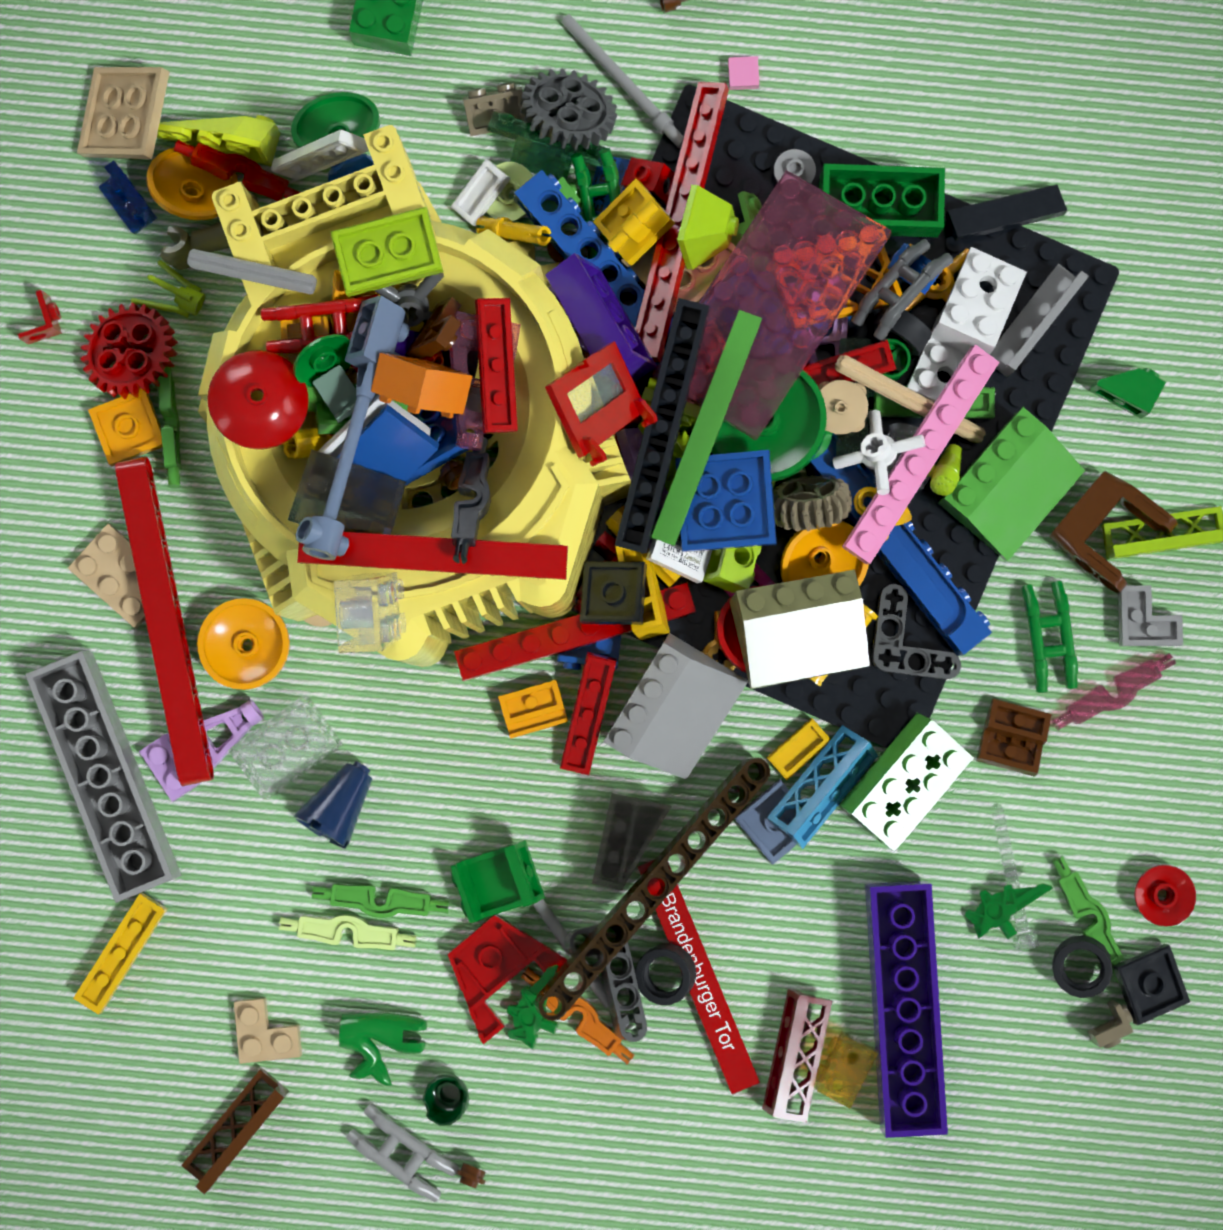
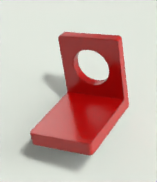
[621,157,675,205]
[17,290,62,345]

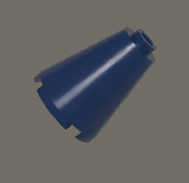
[294,761,372,849]

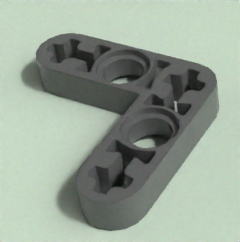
[872,584,961,679]

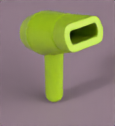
[926,444,962,496]

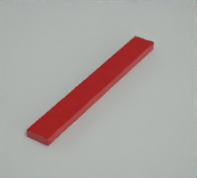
[297,532,569,580]

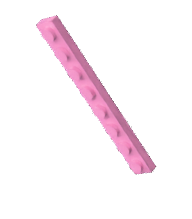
[842,344,999,564]

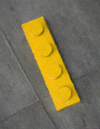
[73,893,168,1015]

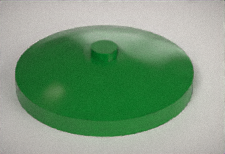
[711,358,827,481]

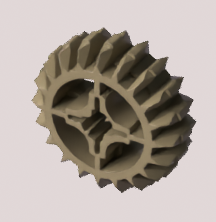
[773,475,852,531]

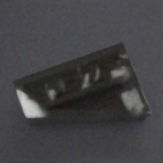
[592,792,672,891]

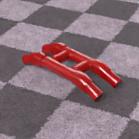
[261,294,379,354]

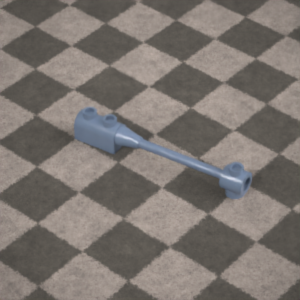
[296,295,410,560]

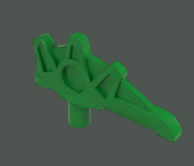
[965,883,1053,940]
[507,965,559,1050]

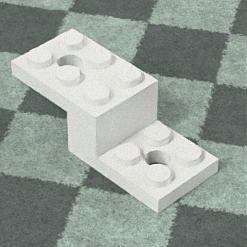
[907,247,1027,402]

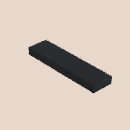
[945,184,1068,242]

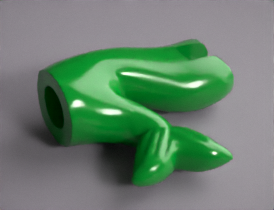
[339,1013,427,1086]

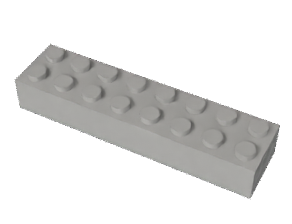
[25,651,182,903]

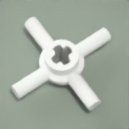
[833,410,926,495]

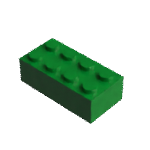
[349,0,423,56]
[818,164,945,237]

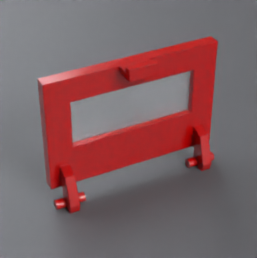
[545,341,658,467]

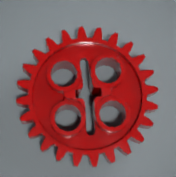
[80,303,178,399]

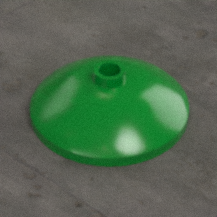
[291,92,380,148]

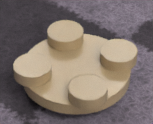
[818,380,868,434]

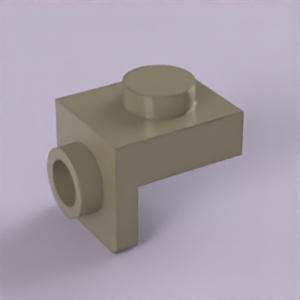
[1087,1000,1133,1048]

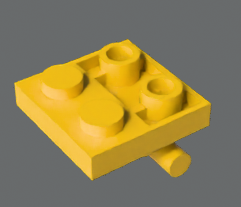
[593,179,675,266]

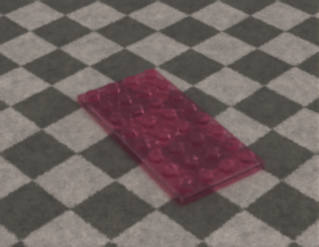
[652,170,891,440]

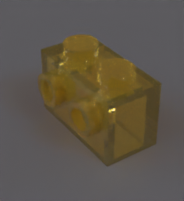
[814,1031,878,1108]

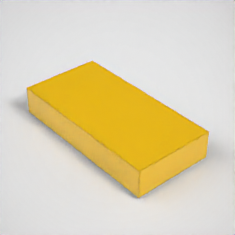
[766,718,831,780]

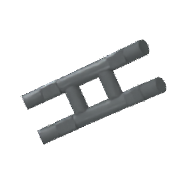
[851,239,953,341]

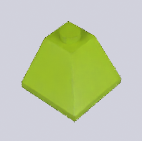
[677,185,739,270]

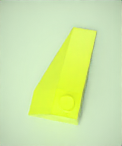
[157,115,280,166]

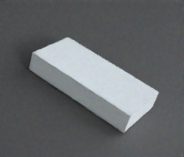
[451,159,511,227]

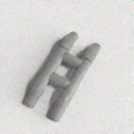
[346,1104,459,1202]

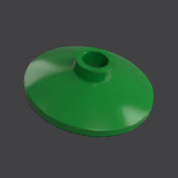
[293,334,351,386]

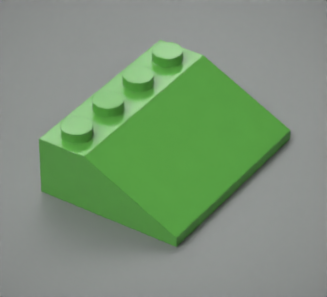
[938,407,1085,562]

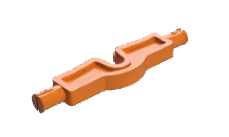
[520,967,635,1065]

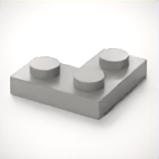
[1118,585,1183,646]

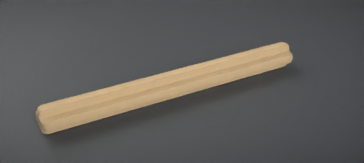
[835,355,986,443]

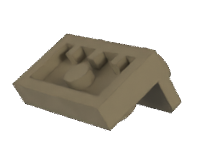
[463,82,529,136]

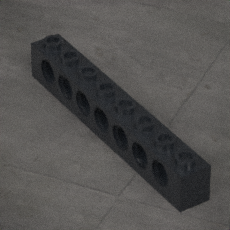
[615,298,710,553]

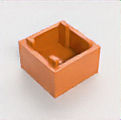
[371,352,473,418]

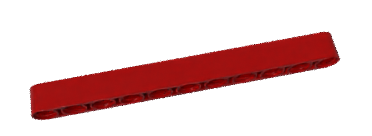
[115,456,214,786]

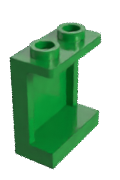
[451,839,545,924]

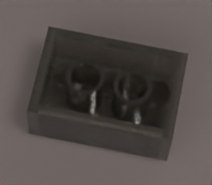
[288,449,406,535]

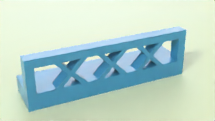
[767,725,878,849]

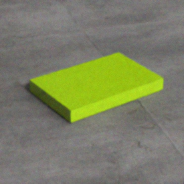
[330,207,444,297]

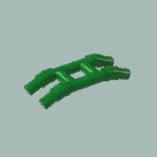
[571,148,622,259]
[1021,581,1078,693]

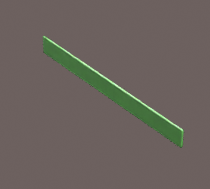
[651,310,763,546]

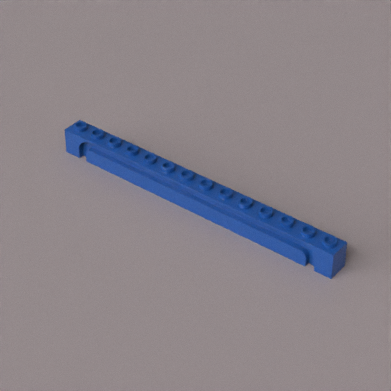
[706,317,992,656]

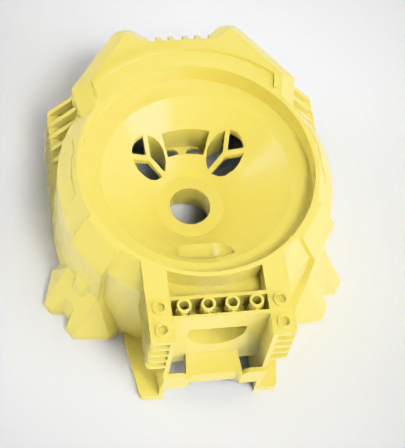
[198,125,631,667]

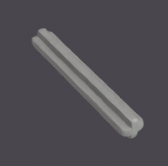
[187,249,317,294]

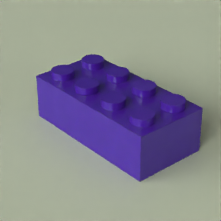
[545,253,657,384]

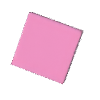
[728,56,759,90]

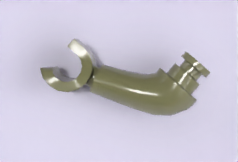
[159,194,258,270]

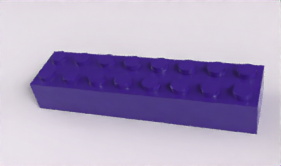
[865,880,948,1138]

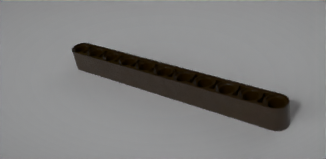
[535,758,770,1021]

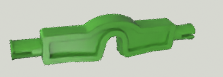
[158,357,182,489]
[1052,855,1124,983]
[312,883,450,918]

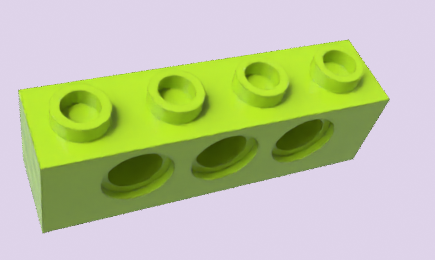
[703,481,776,593]

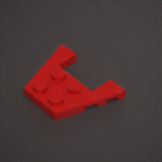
[447,915,568,1045]

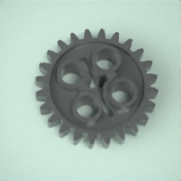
[520,69,617,150]

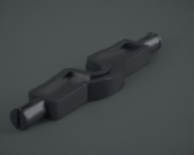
[451,436,491,564]

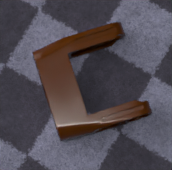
[1049,471,1178,594]

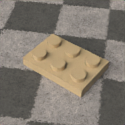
[68,524,177,628]

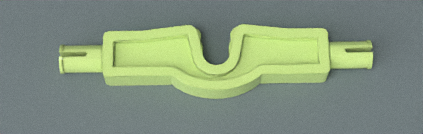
[279,914,417,950]

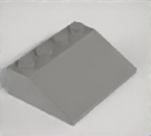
[603,633,748,779]

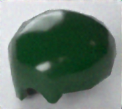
[422,1074,470,1126]

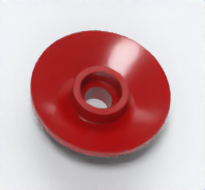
[1134,865,1196,927]

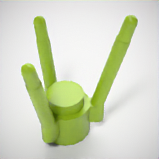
[130,260,206,318]

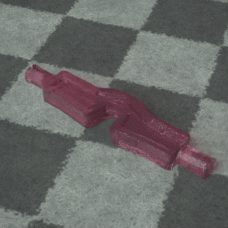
[1052,653,1176,731]

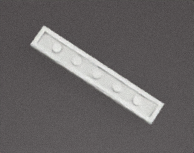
[271,129,368,181]

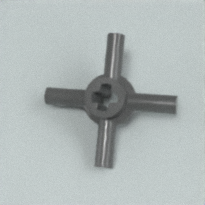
[374,273,444,327]

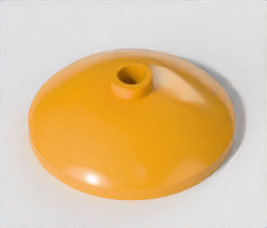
[146,148,238,220]
[780,521,869,586]
[197,598,290,690]

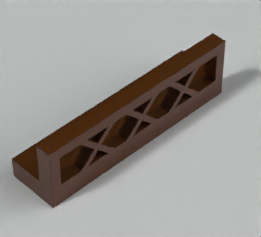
[181,1068,289,1195]

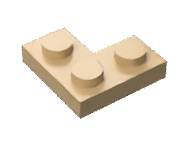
[234,997,302,1064]

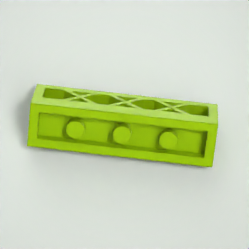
[1101,506,1223,560]

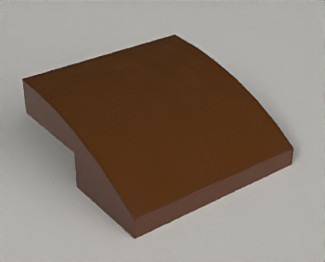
[976,698,1052,777]

